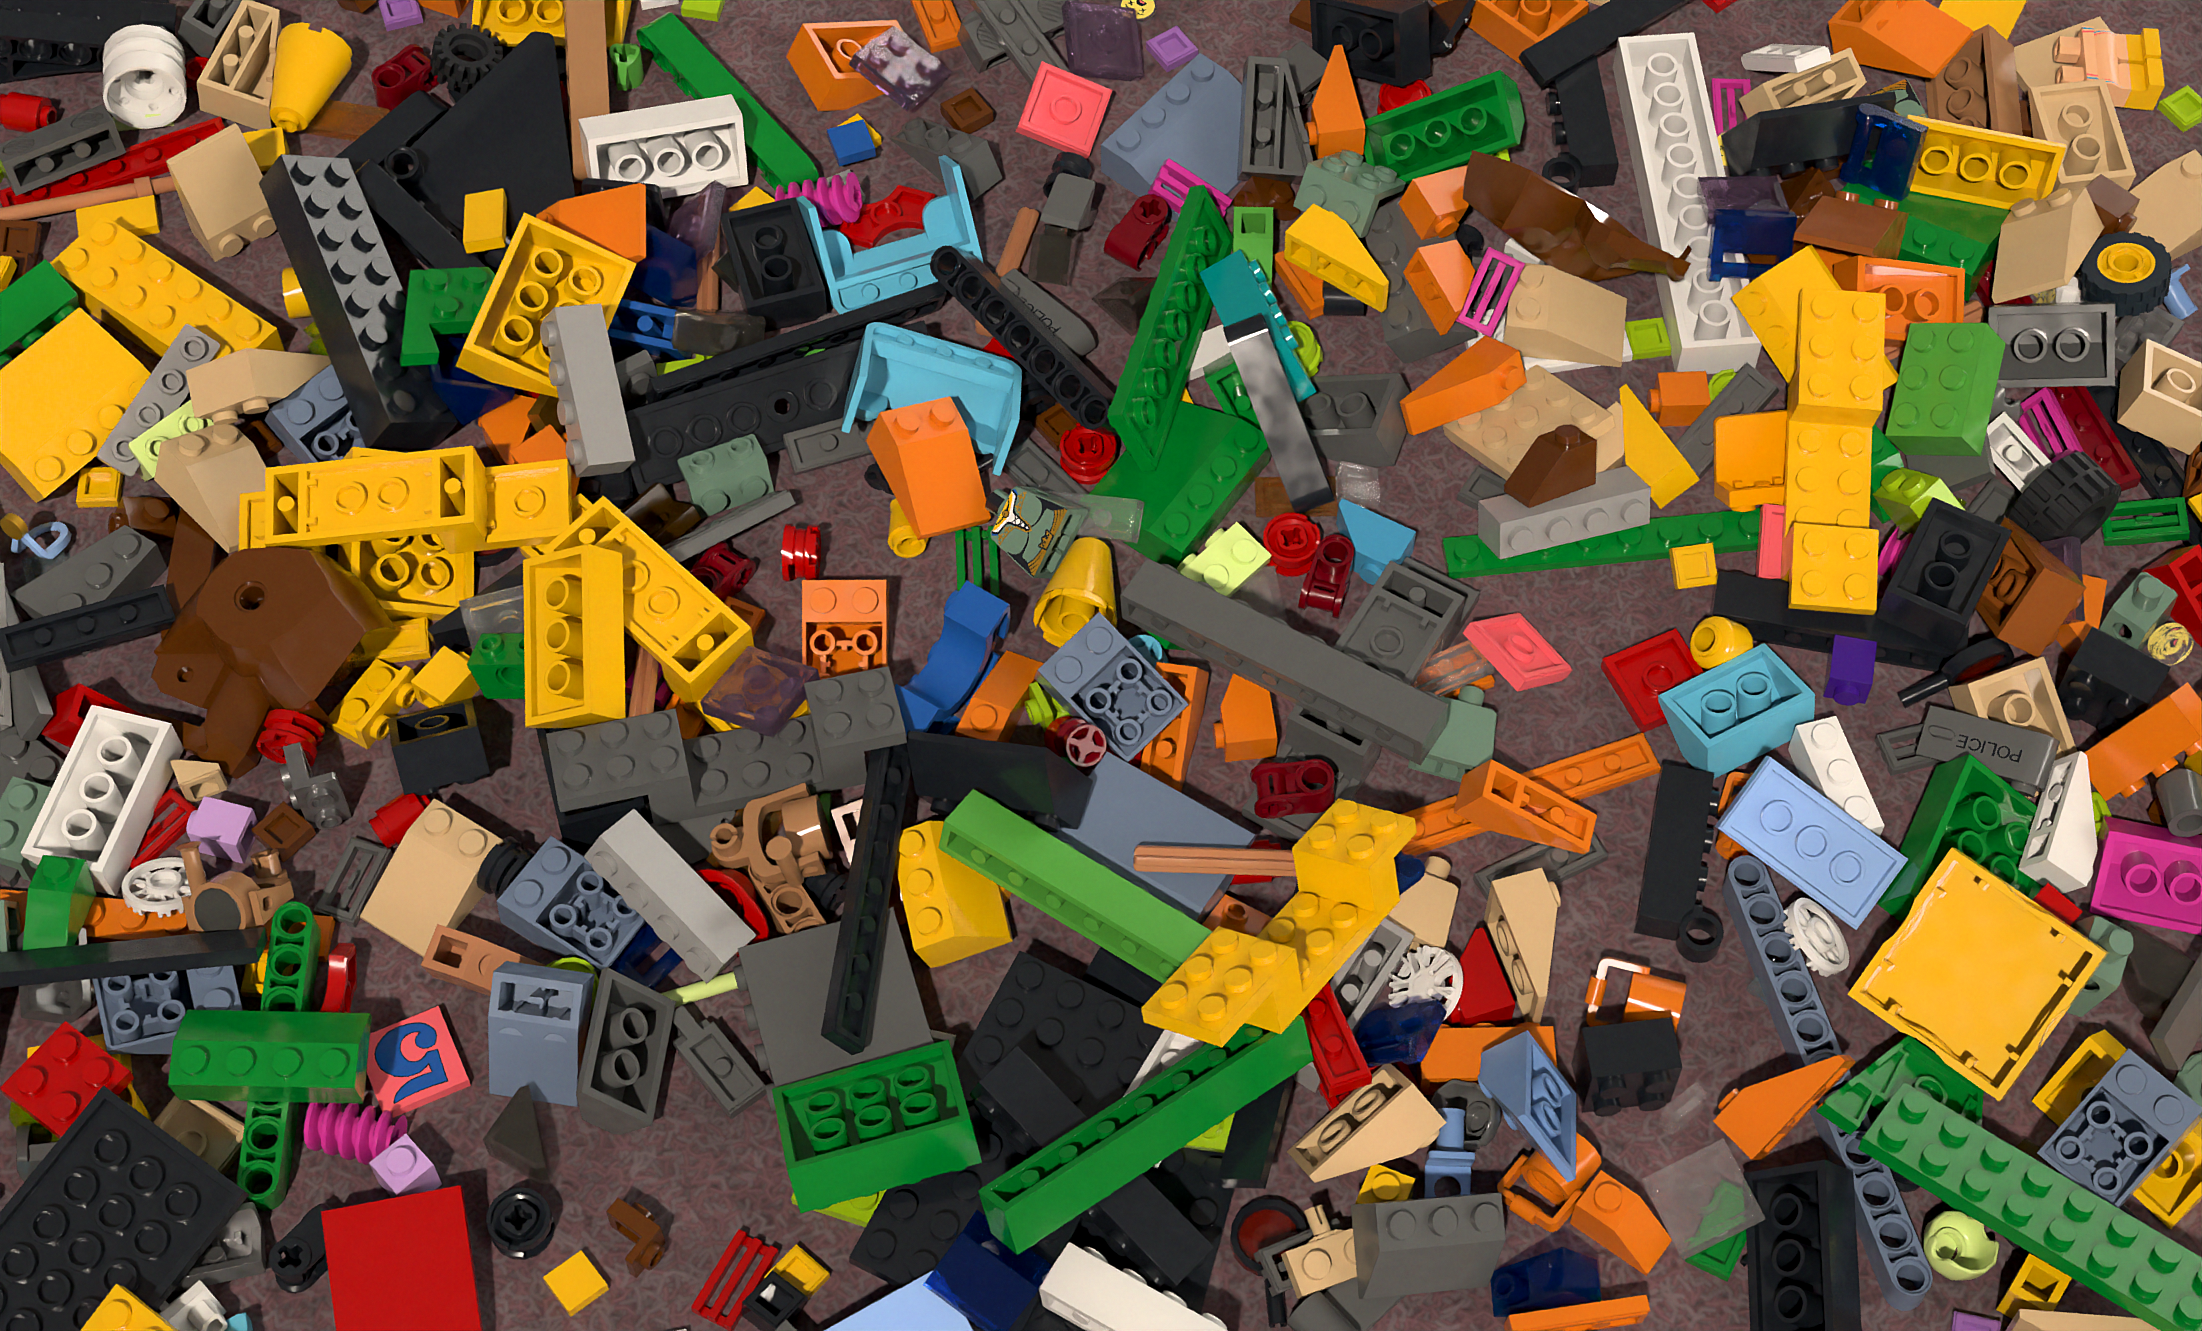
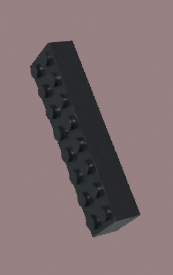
[259,154,458,450]

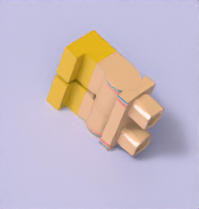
[2053,26,2165,111]

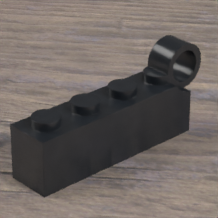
[1542,56,1619,195]
[1634,764,1724,963]

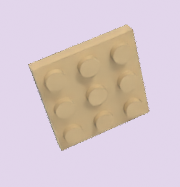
[1443,364,1615,481]

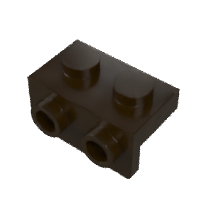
[621,482,701,547]

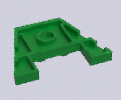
[400,267,495,366]
[1816,1035,1984,1215]

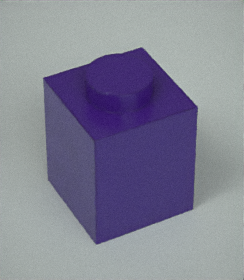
[1823,635,1877,706]

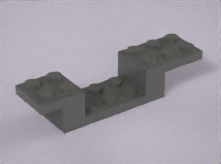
[1242,557,1480,844]
[546,666,907,826]

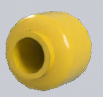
[1690,616,1753,670]

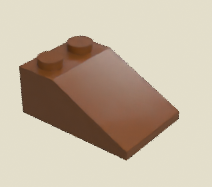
[1793,190,1909,260]
[1976,517,2086,657]

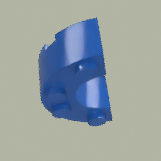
[894,580,1011,735]

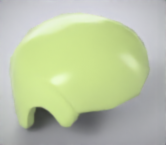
[1923,1211,2000,1280]

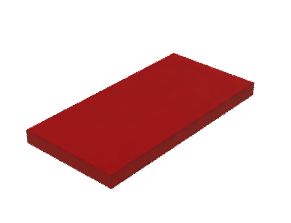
[321,1185,483,1331]

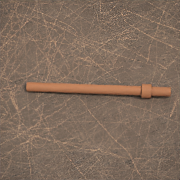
[0,176,177,220]

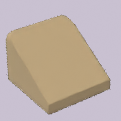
[170,760,228,804]

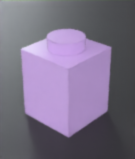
[186,796,259,864]
[369,1134,442,1198]

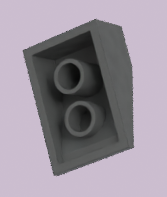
[1298,373,1410,467]

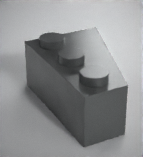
[1237,56,1313,185]
[9,525,167,658]

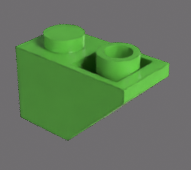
[1232,207,1273,290]

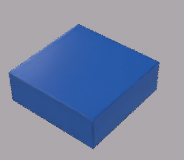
[827,119,876,167]

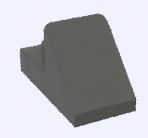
[1040,173,1098,230]

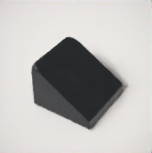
[742,1270,808,1331]

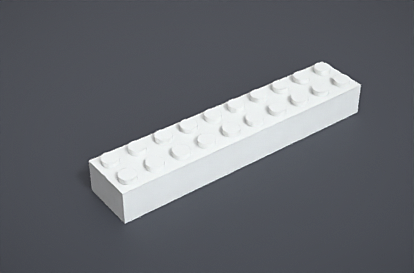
[1613,32,1762,374]

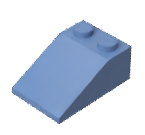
[1478,1030,1576,1182]

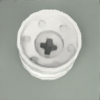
[103,24,187,129]

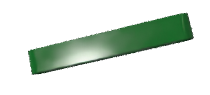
[636,12,819,194]
[237,901,321,1211]

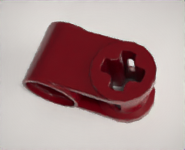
[371,44,440,112]
[1103,194,1168,272]
[1298,534,1354,619]
[688,541,756,603]
[1250,759,1334,819]

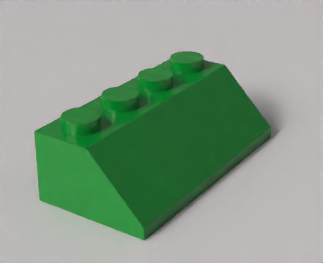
[1363,70,1525,185]
[168,1010,372,1104]

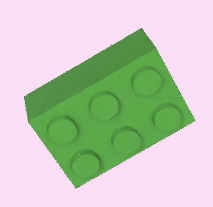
[1885,323,2006,456]

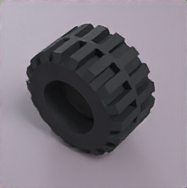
[2009,451,2122,558]

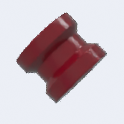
[1054,718,1107,767]

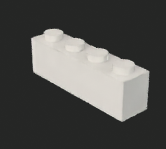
[1038,1242,1228,1331]

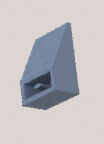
[264,364,408,464]
[1034,612,1189,763]
[497,836,646,973]
[488,961,595,1107]
[92,965,243,1054]
[2037,1048,2202,1208]

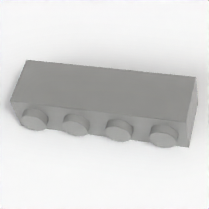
[540,303,635,478]
[1478,466,1651,559]
[584,809,757,984]
[1294,918,1414,1093]

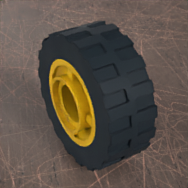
[2078,231,2172,317]

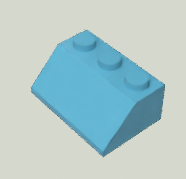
[1658,643,1815,779]

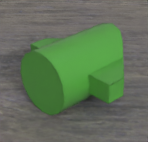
[610,43,644,91]

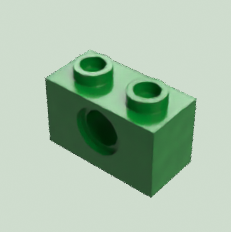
[467,633,525,699]

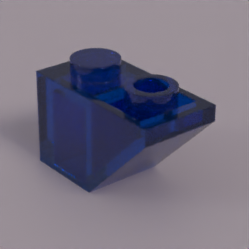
[1490,1247,1602,1317]

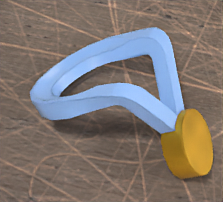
[0,513,71,559]

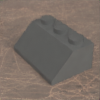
[1989,301,2115,388]
[576,967,676,1135]
[1351,1193,1506,1299]

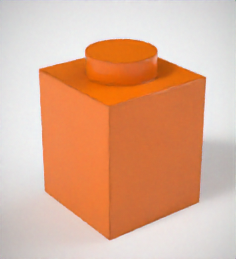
[1647,371,1711,427]

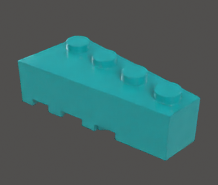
[1199,249,1316,402]

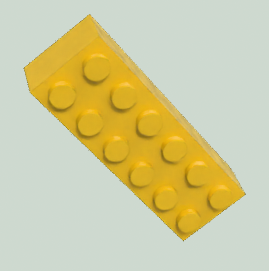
[50,215,285,361]

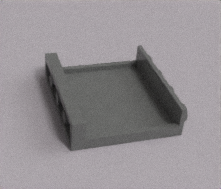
[733,907,934,1112]

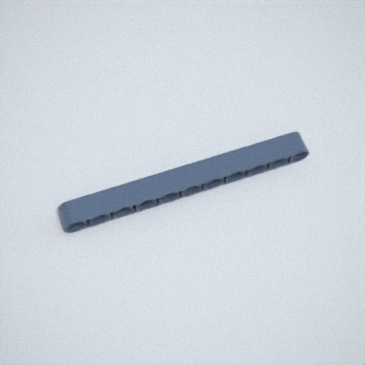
[1722,855,1933,1311]

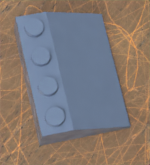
[1101,53,1242,222]
[1048,752,1257,925]

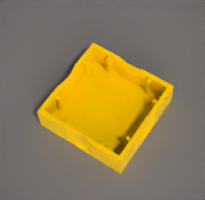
[1847,847,2109,1102]

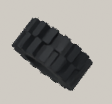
[430,23,503,94]

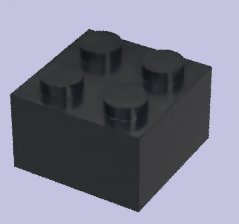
[2057,627,2171,737]
[387,698,490,796]
[1571,1017,1683,1117]

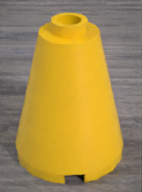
[269,22,353,133]
[1033,537,1117,648]

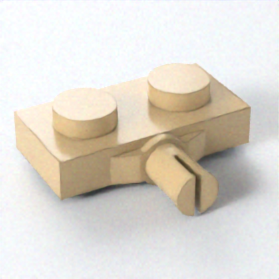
[1281,1204,1357,1299]

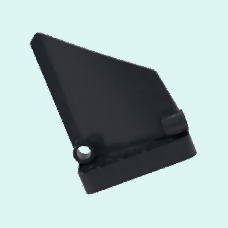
[0,0,176,84]
[354,31,576,275]

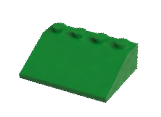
[1841,154,2011,302]
[1080,401,1271,569]
[1877,754,2041,923]
[772,1039,982,1213]

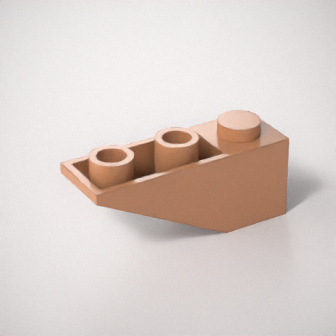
[421,924,546,996]

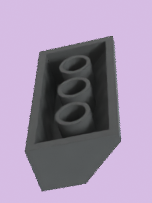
[1365,201,1477,363]

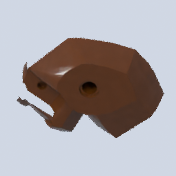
[1463,150,1692,282]
[145,547,396,779]

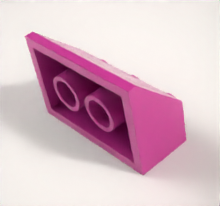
[2089,816,2202,936]

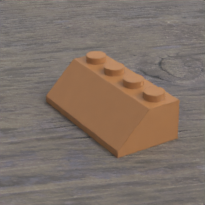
[1925,24,2023,136]

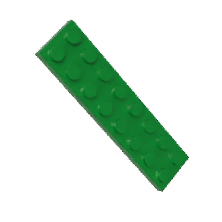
[1107,185,1232,472]
[1858,1082,2202,1331]

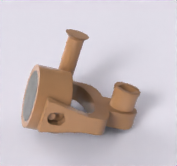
[710,783,833,887]
[175,841,294,933]

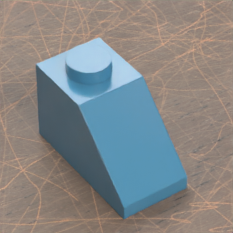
[1336,498,1416,585]

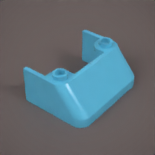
[796,155,983,314]
[841,322,1022,476]

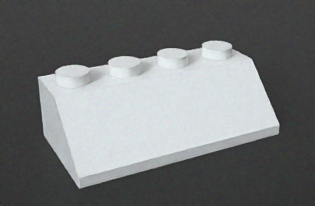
[578,94,748,199]
[21,705,184,896]

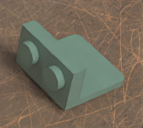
[1293,150,1406,238]

